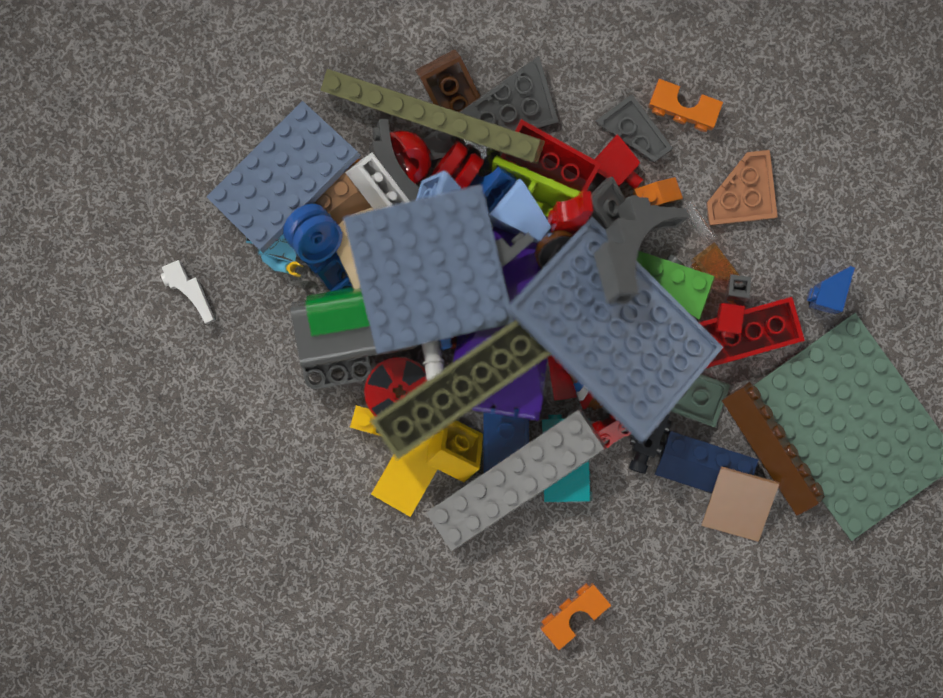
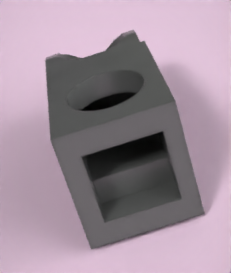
[724,274,751,306]

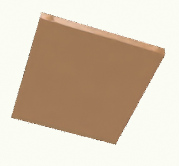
[701,466,779,542]

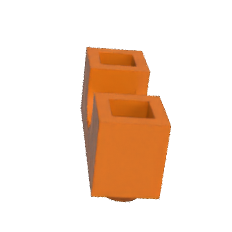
[648,79,723,132]
[540,583,611,650]

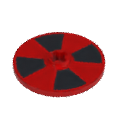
[364,357,427,417]

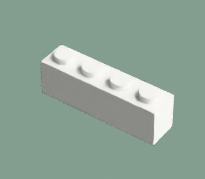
[345,153,409,209]

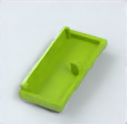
[492,156,580,217]

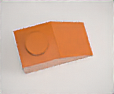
[633,177,683,207]

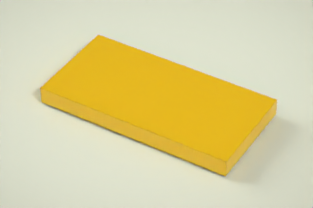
[371,435,438,517]

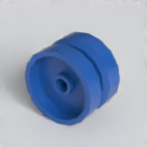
[283,203,343,264]

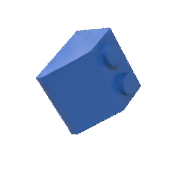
[807,266,855,315]

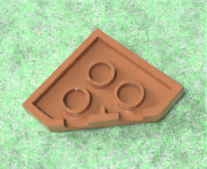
[706,150,778,226]

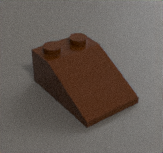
[415,49,480,112]

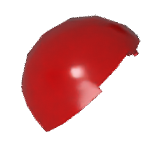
[390,130,432,185]

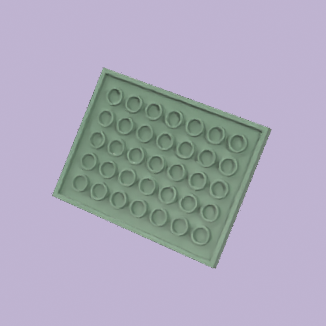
[753,313,943,541]

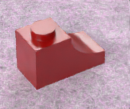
[548,191,593,235]

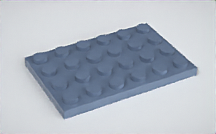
[207,101,361,253]

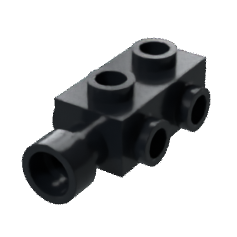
[628,414,672,474]

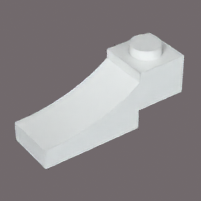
[161,260,216,324]

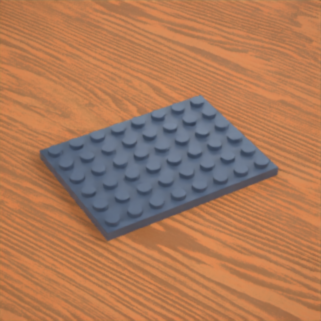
[506,217,723,442]

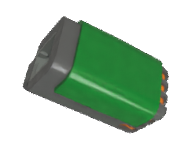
[290,287,420,389]

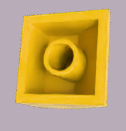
[426,420,483,482]

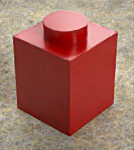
[715,303,745,338]

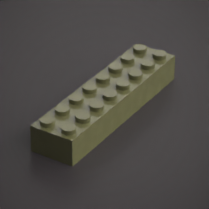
[370,320,551,460]

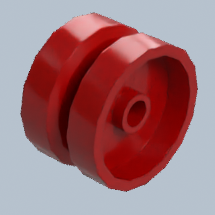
[430,140,484,189]

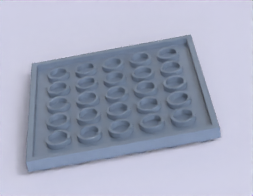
[343,184,514,354]

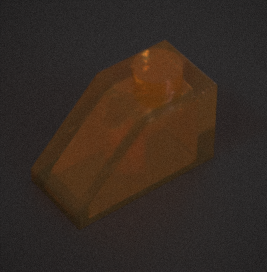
[691,242,739,283]

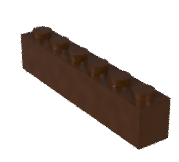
[721,381,825,516]

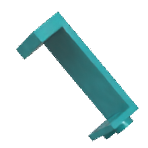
[542,414,593,502]

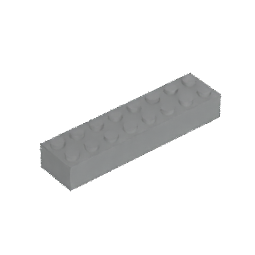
[426,410,607,551]

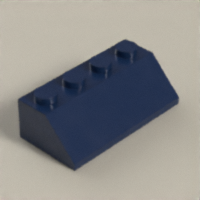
[655,431,759,493]

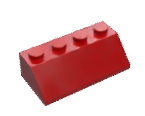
[501,119,602,193]

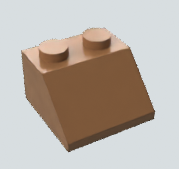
[313,172,374,224]

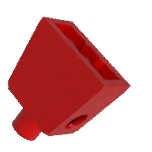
[595,134,644,189]

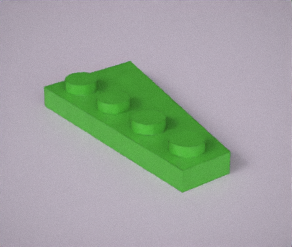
[636,251,715,320]

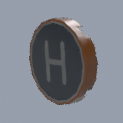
[534,231,574,269]

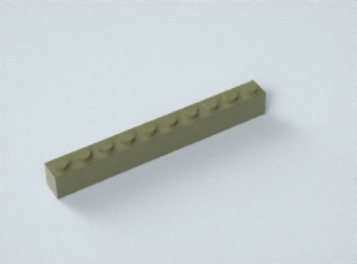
[320,69,545,163]

